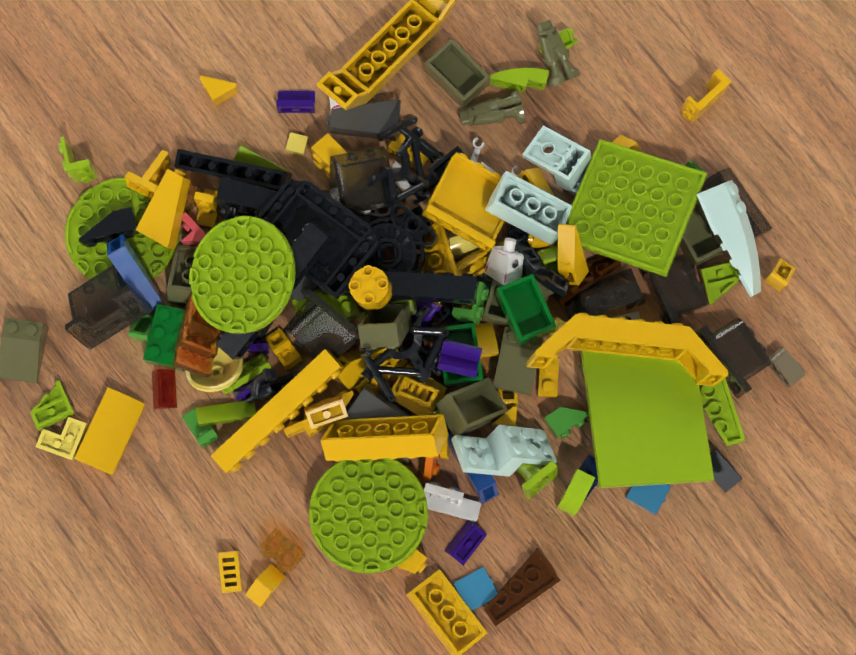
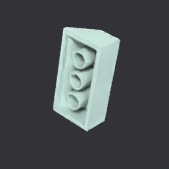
[485,171,572,245]

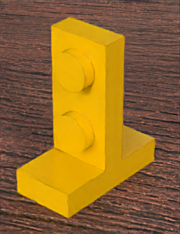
[125,150,171,199]
[194,188,219,229]

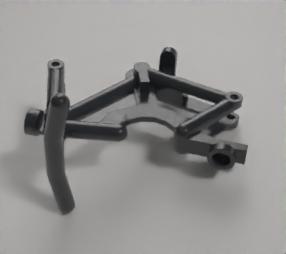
[367,116,444,207]
[358,306,449,402]

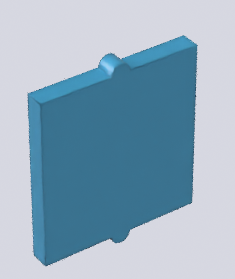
[626,484,671,515]
[453,567,498,611]

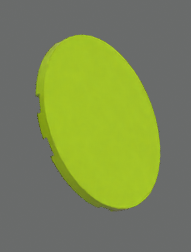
[65,178,180,289]
[189,216,296,334]
[309,458,428,573]

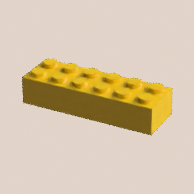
[320,414,448,462]

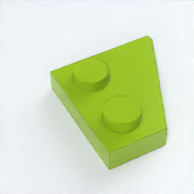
[699,262,740,305]
[30,380,75,431]

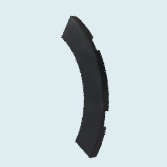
[508,223,570,298]

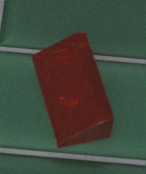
[152,369,177,410]

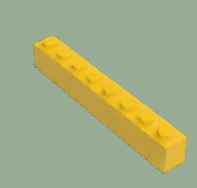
[211,349,344,473]

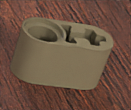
[766,347,805,387]

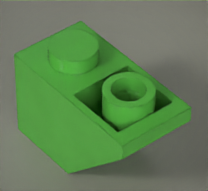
[543,407,589,439]

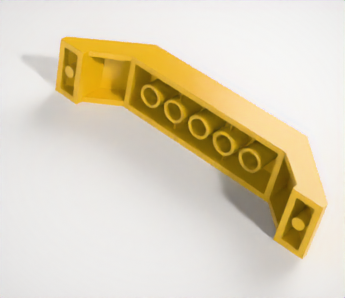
[316,0,458,110]
[526,313,728,386]

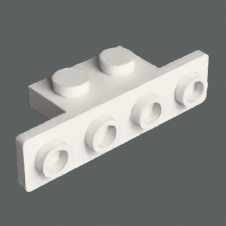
[422,482,481,522]

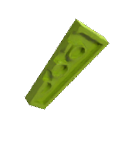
[699,378,746,447]

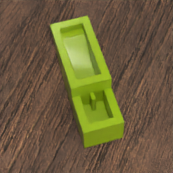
[489,68,549,93]

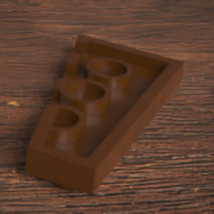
[552,256,621,305]
[484,548,560,626]

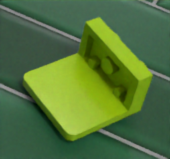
[58,136,98,183]

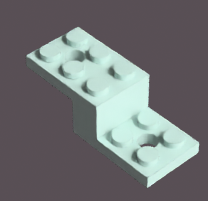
[522,125,592,195]
[451,424,557,477]

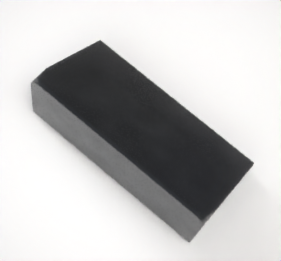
[710,449,742,493]

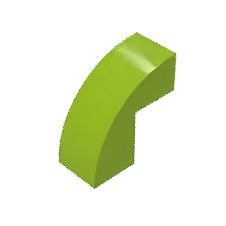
[557,469,595,516]

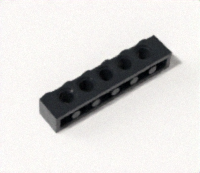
[174,149,292,190]

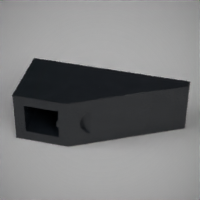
[79,207,139,247]

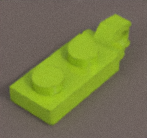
[222,353,272,394]

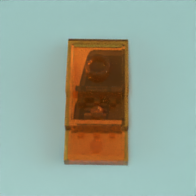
[173,291,223,378]

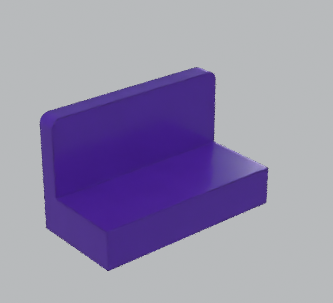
[277,91,315,113]
[437,339,482,378]

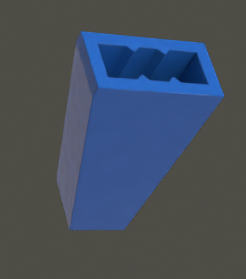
[107,234,162,312]
[448,429,499,504]

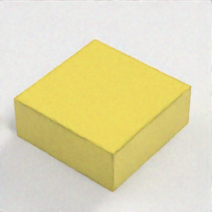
[285,132,309,156]

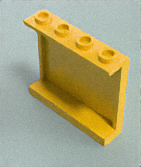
[421,152,504,252]

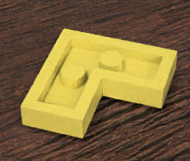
[35,417,88,461]

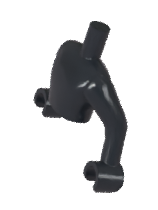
[246,368,301,404]

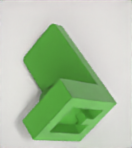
[452,282,489,324]
[182,407,219,449]

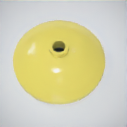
[185,343,243,392]

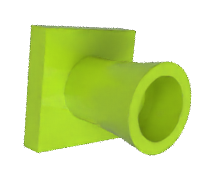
[516,461,558,500]

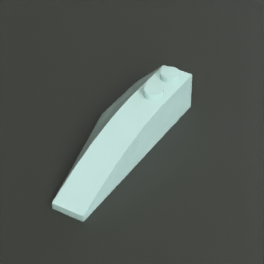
[696,180,761,297]

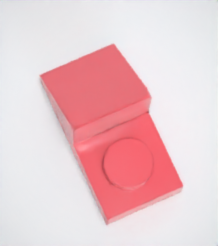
[181,212,206,246]

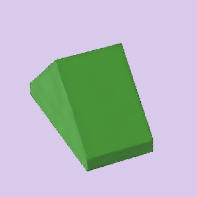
[128,311,155,343]

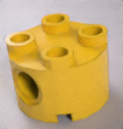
[349,265,392,310]

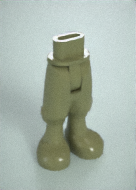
[536,20,580,87]
[460,90,525,126]

